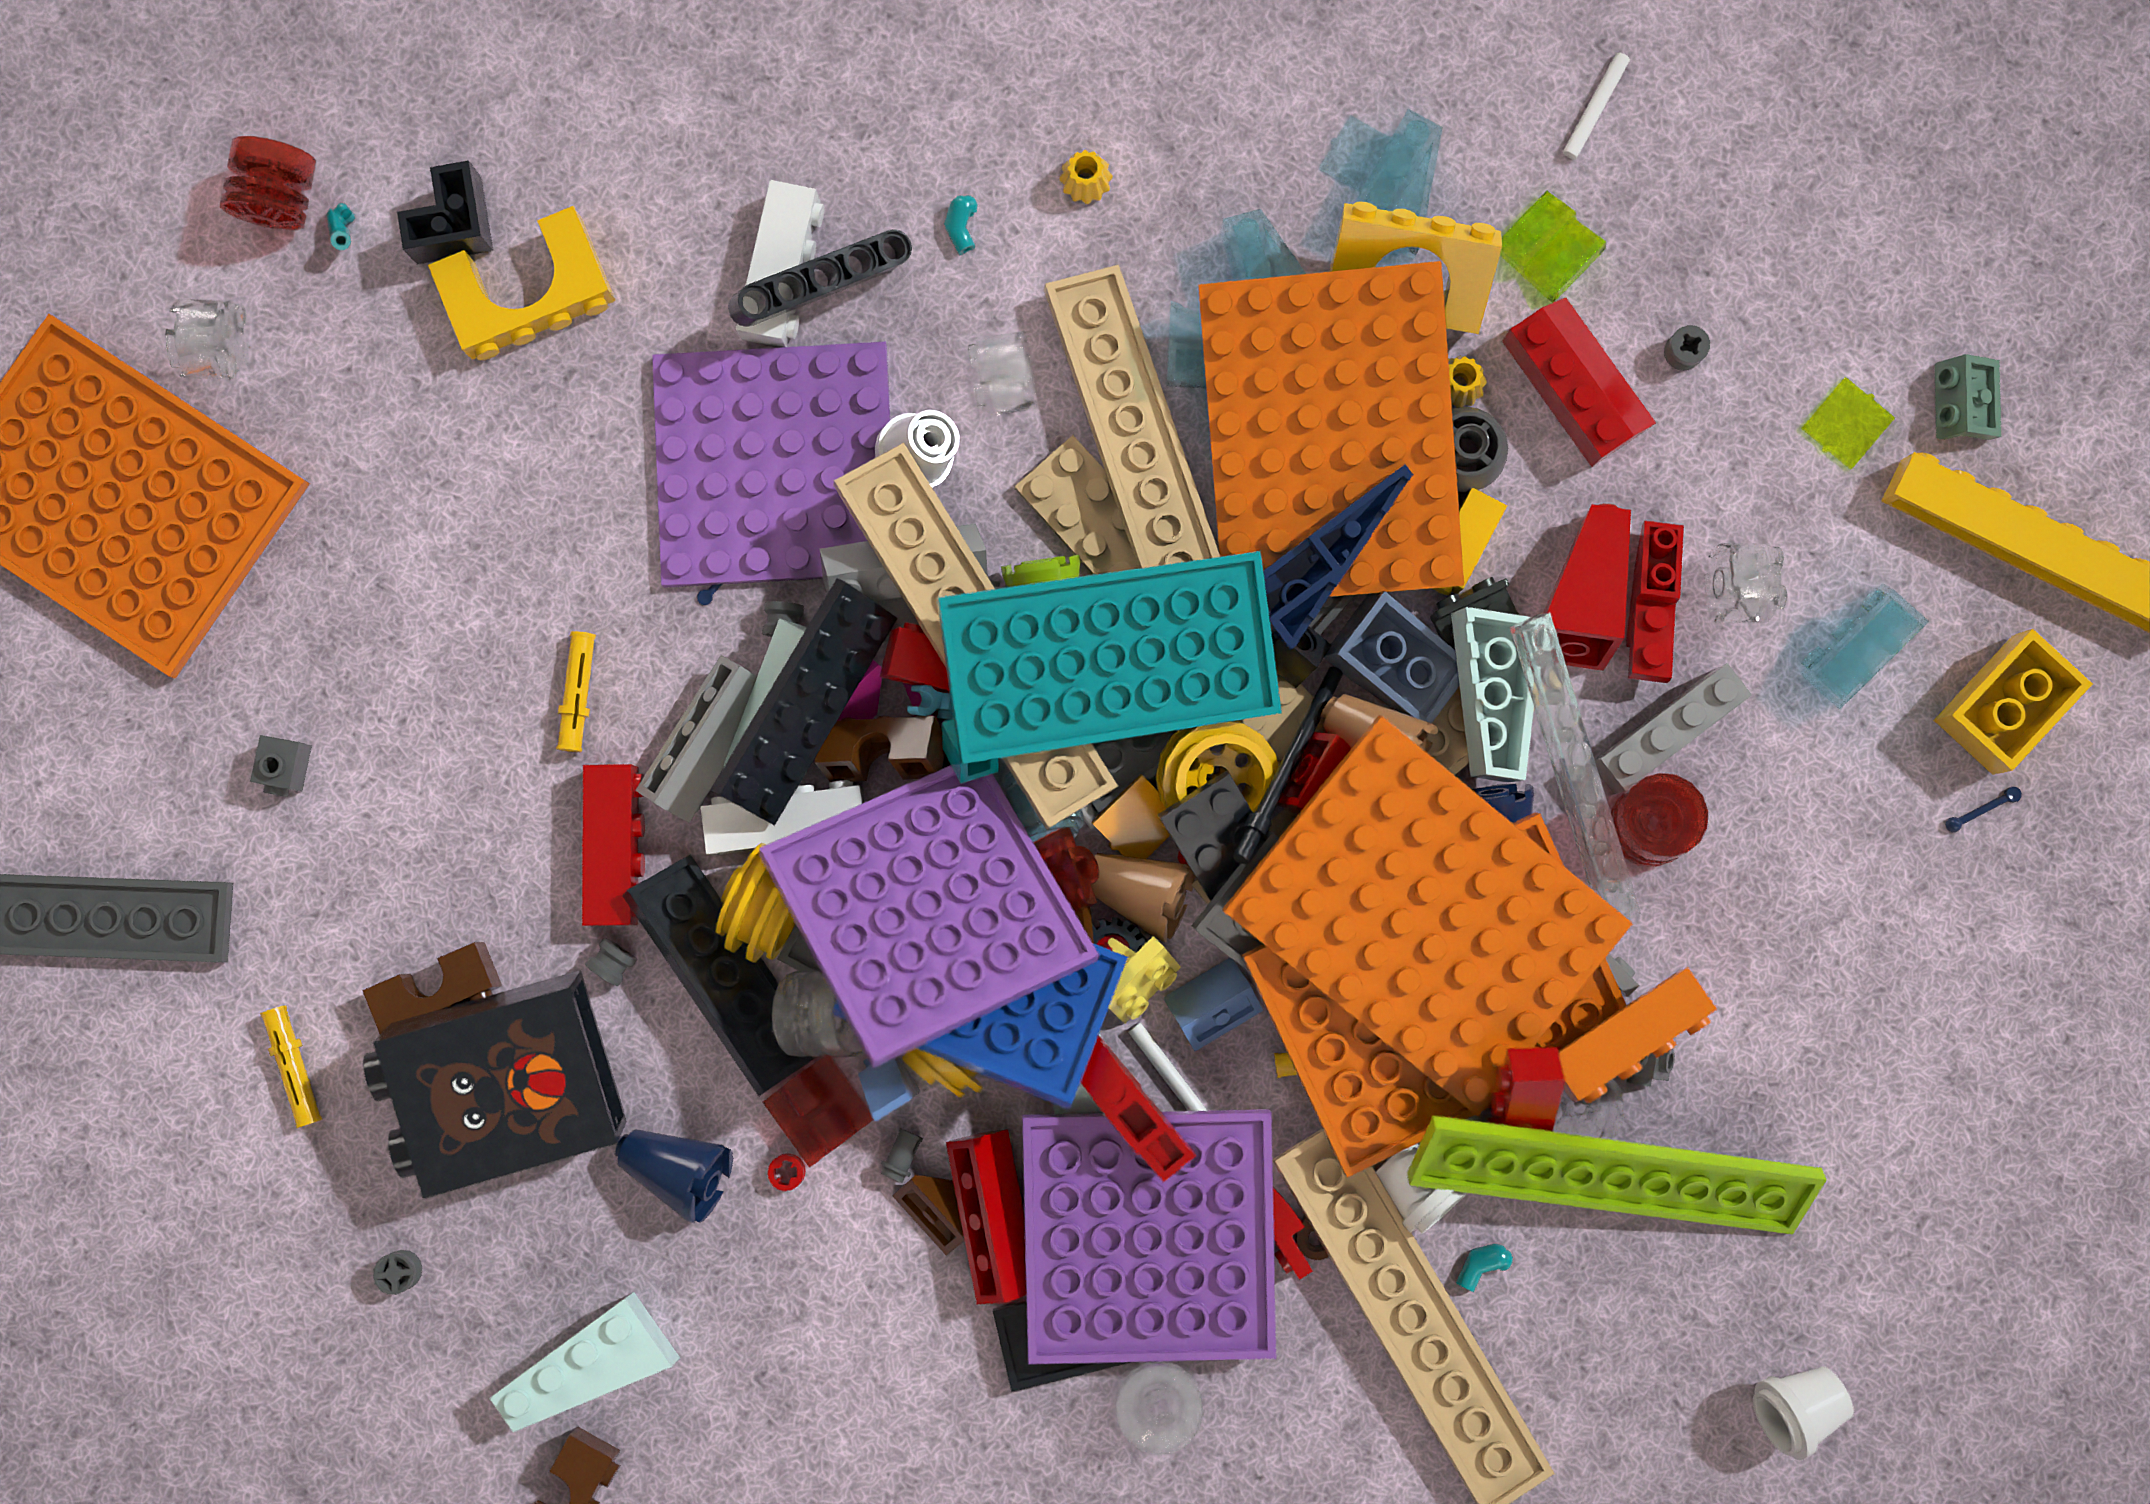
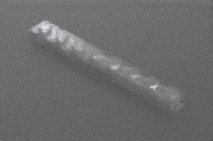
[1510,613,1641,920]

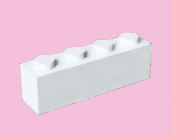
[736,180,824,347]
[700,780,865,856]

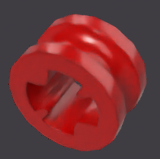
[767,1153,806,1191]

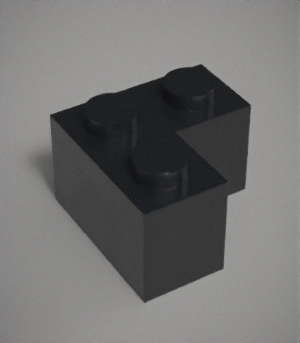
[397,160,493,264]

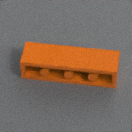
[1558,967,1717,1104]

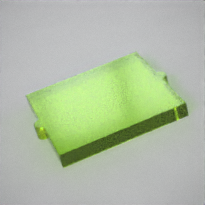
[1801,376,1895,470]

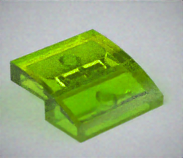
[1500,191,1606,303]

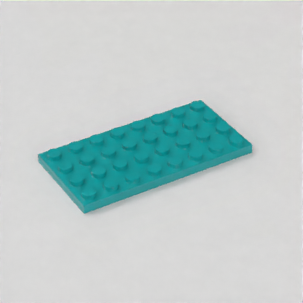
[936,551,1282,764]

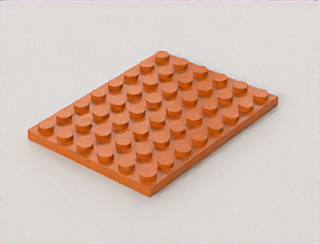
[1198,261,1464,597]
[0,313,310,679]
[1222,715,1633,1117]
[1241,812,1627,1178]

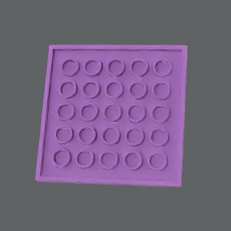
[652,342,891,588]
[759,766,1099,1068]
[1023,1109,1276,1364]

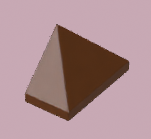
[892,1175,964,1256]

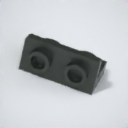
[1430,577,1519,650]

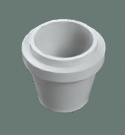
[875,410,959,489]
[1376,1142,1467,1234]
[1753,1366,1854,1460]

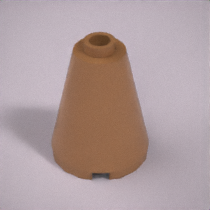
[1321,694,1438,753]
[1080,853,1195,942]

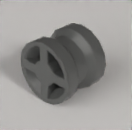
[1664,325,1710,371]
[762,601,804,637]
[585,938,637,986]
[373,1250,422,1295]

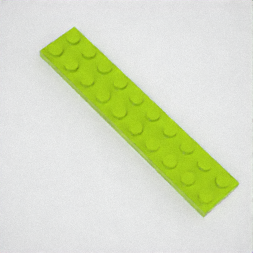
[1407,1116,1827,1234]

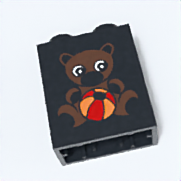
[363,970,627,1199]

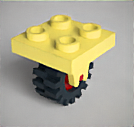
[1092,917,1181,1024]

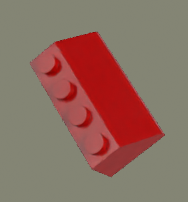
[1502,297,1656,467]

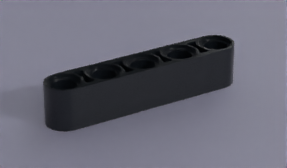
[728,229,912,327]

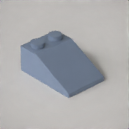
[1324,591,1460,724]

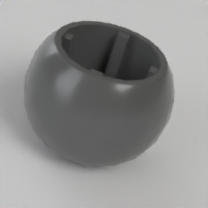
[1452,407,1508,494]

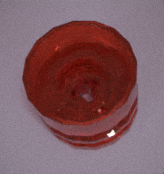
[220,136,317,230]
[1608,773,1709,867]

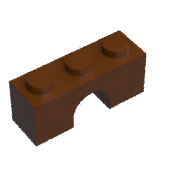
[814,715,945,782]
[362,942,502,1034]
[534,1427,620,1504]

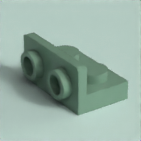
[1935,354,2001,440]

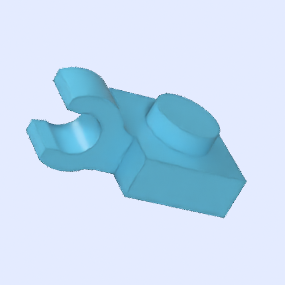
[907,685,954,721]

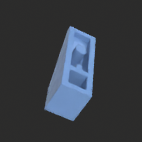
[858,1056,921,1122]

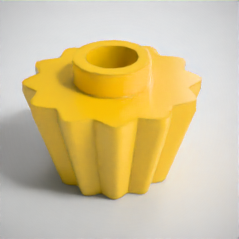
[1059,150,1113,204]
[1448,355,1487,408]

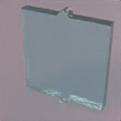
[1319,115,1409,202]

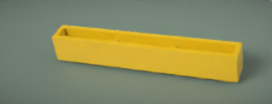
[1881,452,2150,633]

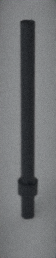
[1233,667,1343,864]

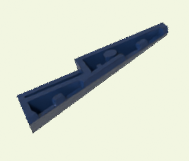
[1263,464,1413,650]

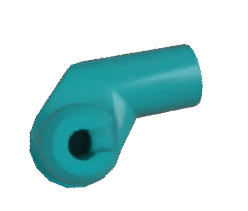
[944,195,978,255]
[326,203,355,250]
[1455,1243,1513,1292]

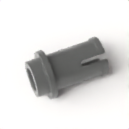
[881,1128,923,1183]

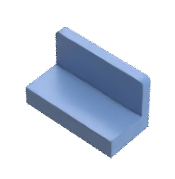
[1164,958,1263,1051]

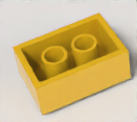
[1934,628,2093,775]

